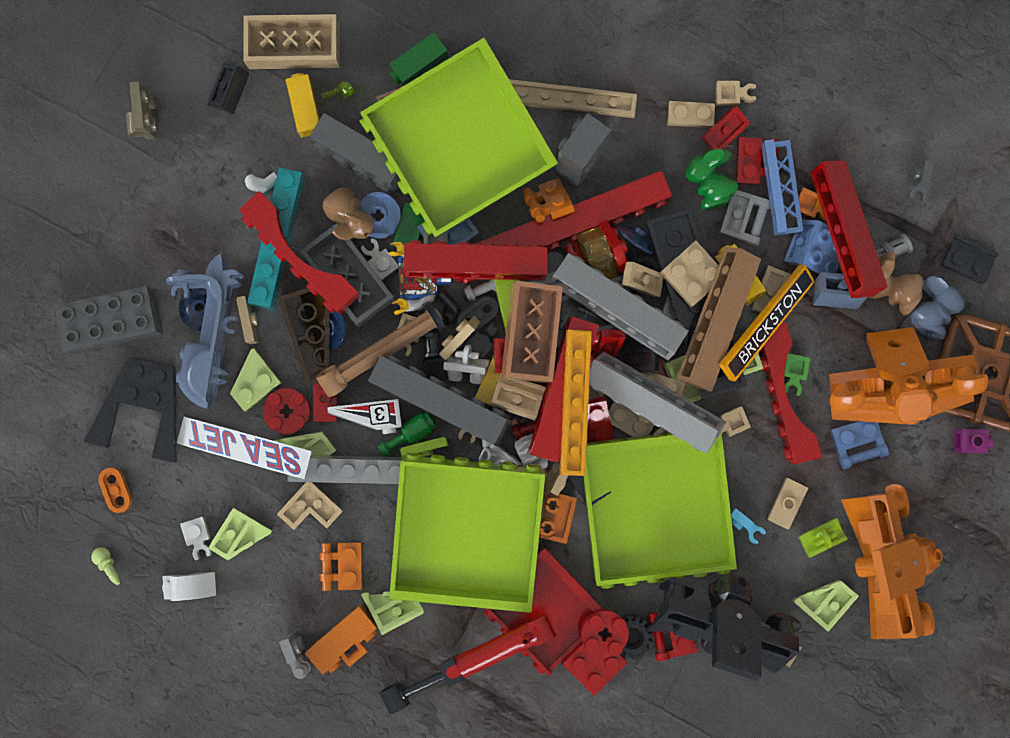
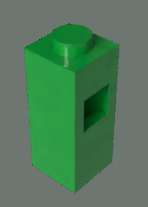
[389,32,448,86]

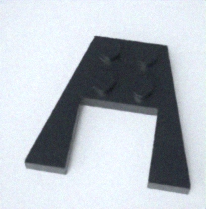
[84,357,177,463]

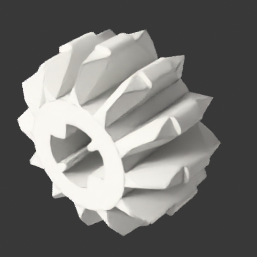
[515,434,548,469]

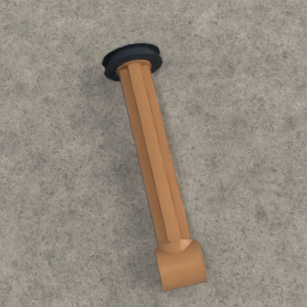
[315,301,447,397]

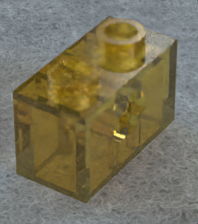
[577,227,618,279]

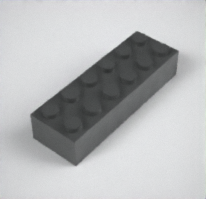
[368,355,512,448]

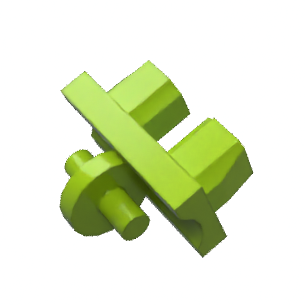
[798,518,848,558]

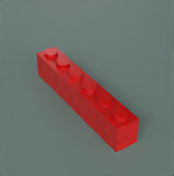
[810,161,888,298]
[404,240,547,281]
[527,317,600,463]

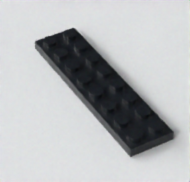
[645,208,748,400]

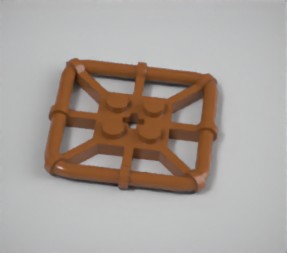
[937,313,1010,432]

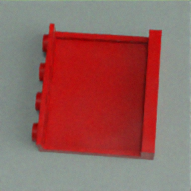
[484,547,603,676]

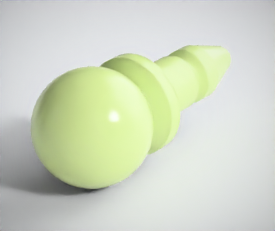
[91,547,120,585]

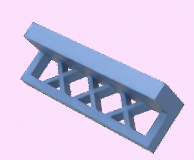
[761,139,803,236]

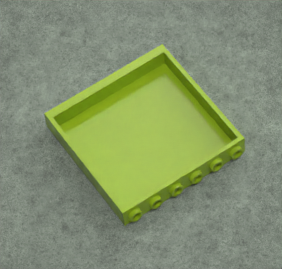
[359,38,558,238]
[583,432,737,589]
[389,453,545,613]

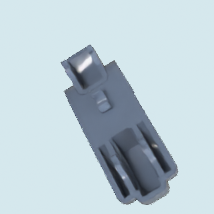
[166,253,244,410]

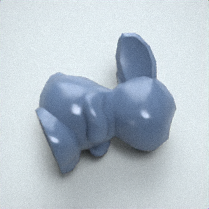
[909,276,964,341]

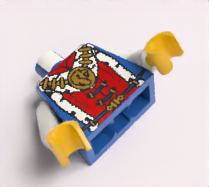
[389,242,451,315]

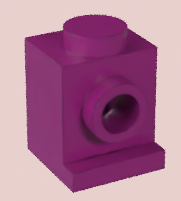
[954,429,993,453]

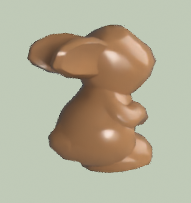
[323,188,375,240]
[869,251,924,316]

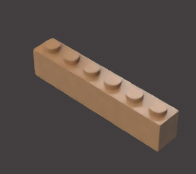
[676,247,761,392]

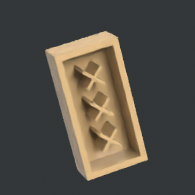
[244,14,340,69]

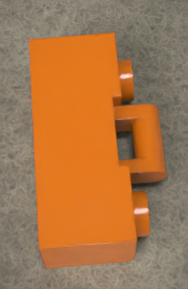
[305,604,378,675]

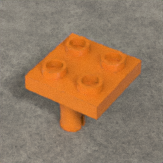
[539,490,577,544]

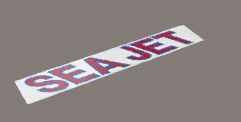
[177,417,312,479]

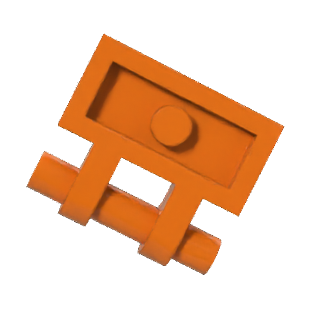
[523,178,575,223]
[320,542,363,591]

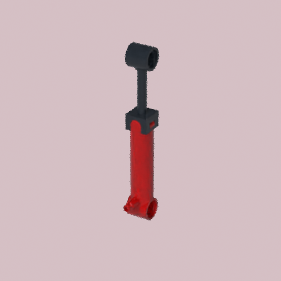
[379,613,556,714]

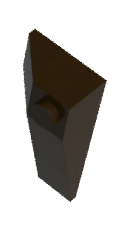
[277,287,330,386]

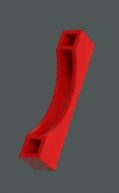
[239,191,360,314]
[760,322,822,464]

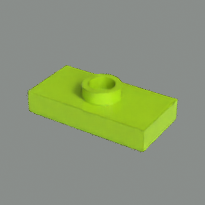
[400,437,449,457]

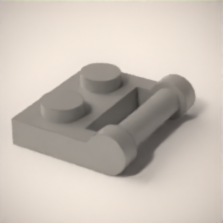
[719,190,770,246]

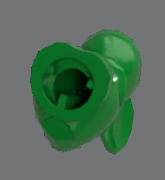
[685,149,739,211]

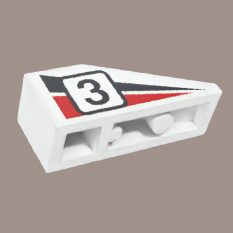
[327,399,402,434]

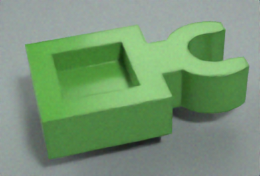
[784,353,811,396]

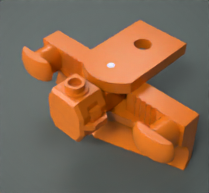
[829,327,989,425]
[841,484,942,639]

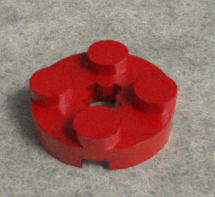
[263,388,311,434]
[580,609,629,658]

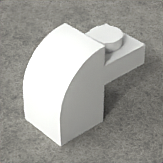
[162,572,216,601]

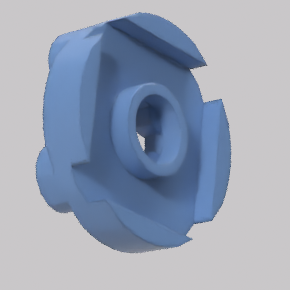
[359,192,401,239]

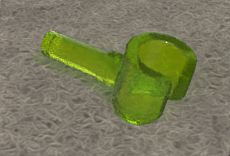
[321,81,355,99]

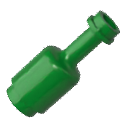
[378,411,437,457]

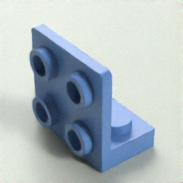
[784,220,840,274]

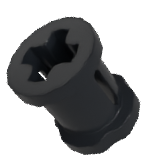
[420,333,441,358]

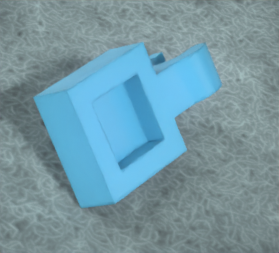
[730,507,766,544]

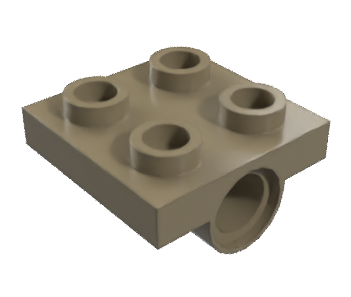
[126,81,158,140]

